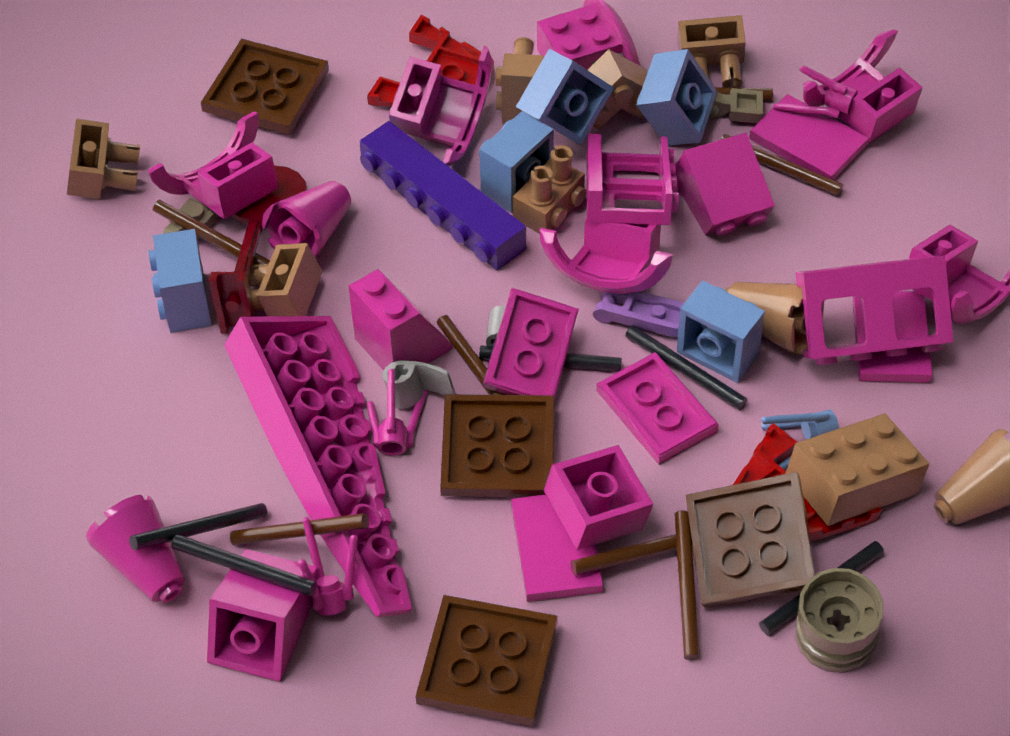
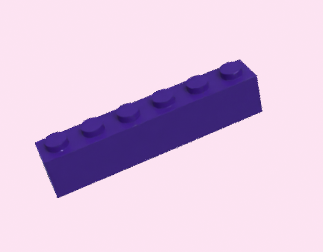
[359,121,527,270]

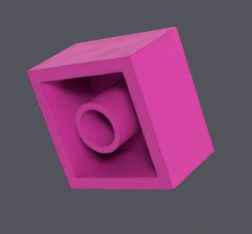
[544,445,653,550]

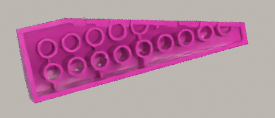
[224,316,412,617]

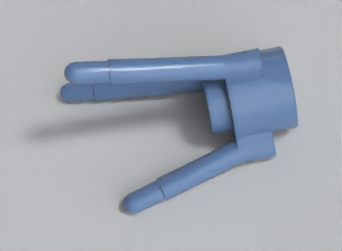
[761,409,839,470]

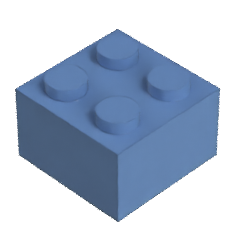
[516,49,614,145]
[636,49,717,146]
[479,111,554,213]
[148,229,212,333]
[677,280,765,383]

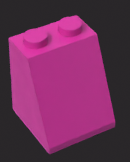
[675,132,775,236]
[348,269,452,370]
[207,549,317,682]

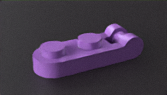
[593,291,684,337]

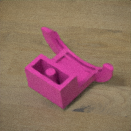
[537,0,640,70]
[803,29,923,143]
[389,46,493,166]
[148,112,278,219]
[539,218,673,294]
[909,224,1010,325]

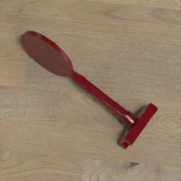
[209,165,307,334]

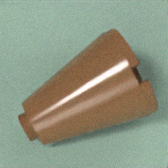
[725,282,824,354]
[934,429,1010,525]

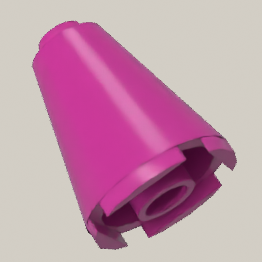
[262,181,351,258]
[86,494,185,603]

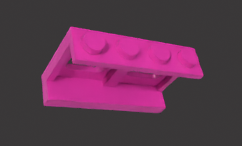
[586,134,679,225]
[795,256,954,365]

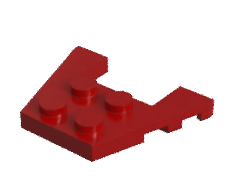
[367,15,494,107]
[733,423,882,542]

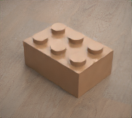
[785,413,930,526]

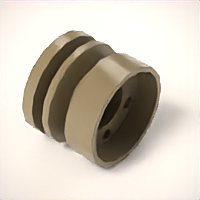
[795,568,883,672]

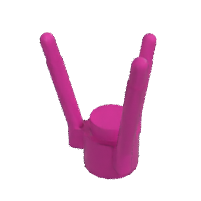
[773,65,858,119]
[367,368,428,456]
[299,517,358,615]

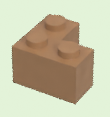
[588,49,648,130]

